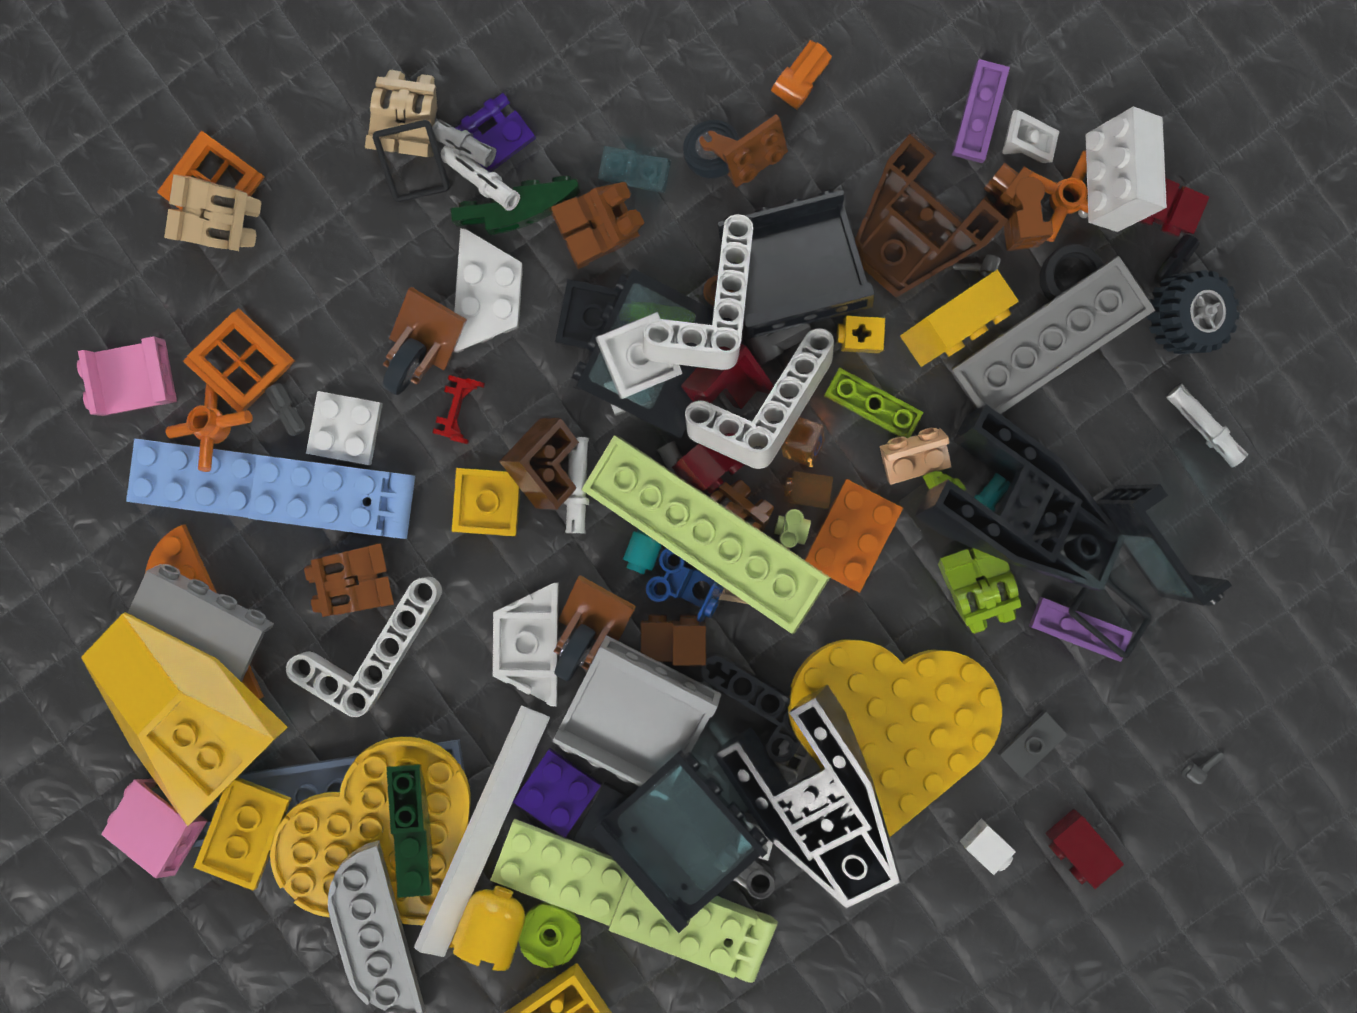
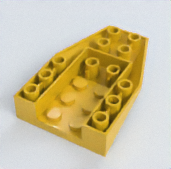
[81,612,288,826]

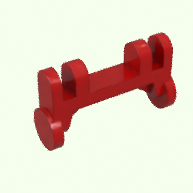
[432,375,485,445]

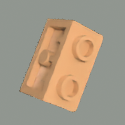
[879,428,952,485]

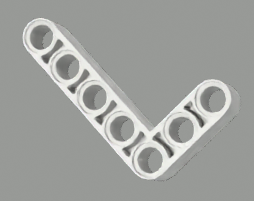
[643,214,753,370]
[685,328,834,469]
[286,577,442,717]

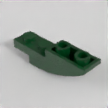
[450,176,580,235]
[387,764,433,898]

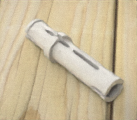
[440,145,520,211]
[1166,384,1248,468]
[564,437,589,534]

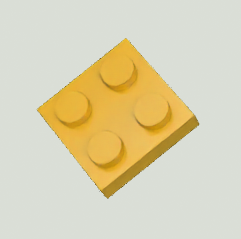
[452,468,520,536]

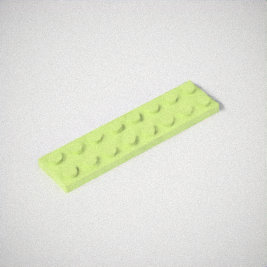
[581,435,831,634]

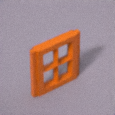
[157,130,265,210]
[183,308,295,412]

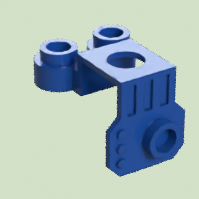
[646,549,724,622]

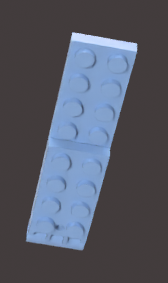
[126,438,415,539]

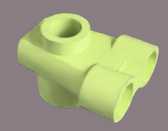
[774,509,811,548]

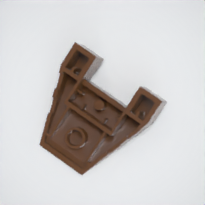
[855,133,1009,297]

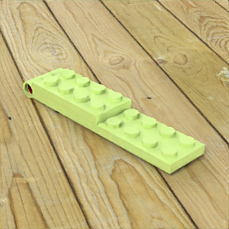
[490,819,778,983]

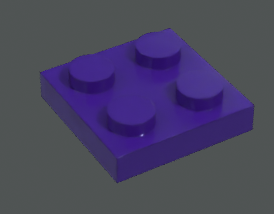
[513,748,602,838]

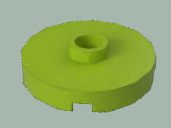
[519,902,582,968]

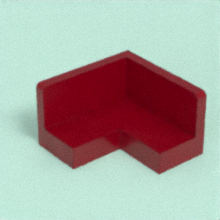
[681,344,774,409]

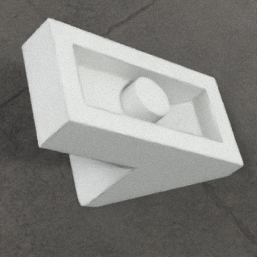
[1002,110,1059,163]

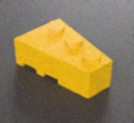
[900,269,1019,367]
[505,963,612,1013]

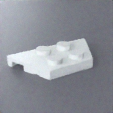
[454,228,523,353]
[493,583,559,706]

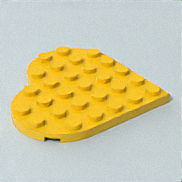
[788,639,1002,838]
[270,736,471,926]

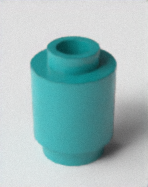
[623,529,662,574]

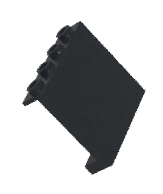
[718,190,875,339]

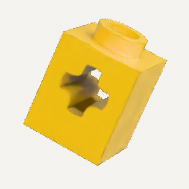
[836,316,885,353]

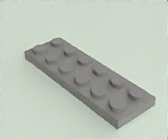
[952,256,1155,414]

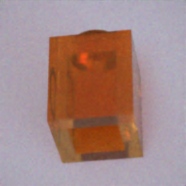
[781,417,825,468]
[784,471,833,509]

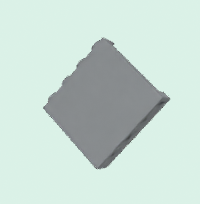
[128,564,274,682]
[552,635,721,800]

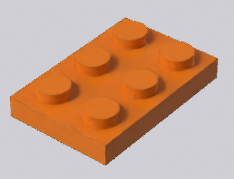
[804,479,903,593]

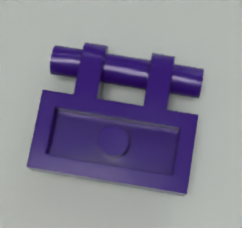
[456,93,536,172]

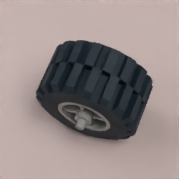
[1147,270,1240,354]

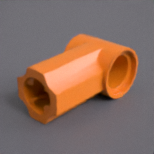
[771,40,832,110]

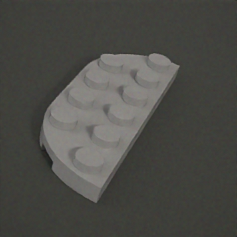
[328,840,426,1013]

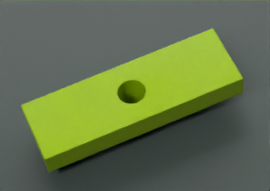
[824,367,924,438]

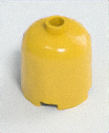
[449,886,525,971]

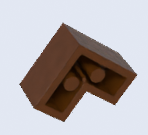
[499,418,579,510]
[641,614,706,665]

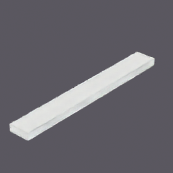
[414,705,550,957]

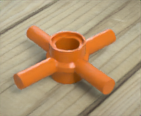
[1029,151,1088,242]
[166,384,253,472]

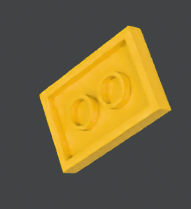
[193,777,292,891]

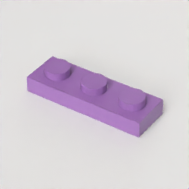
[952,59,1010,163]
[1029,597,1133,662]

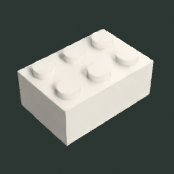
[1086,106,1167,232]

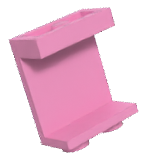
[77,336,177,416]
[101,779,207,878]

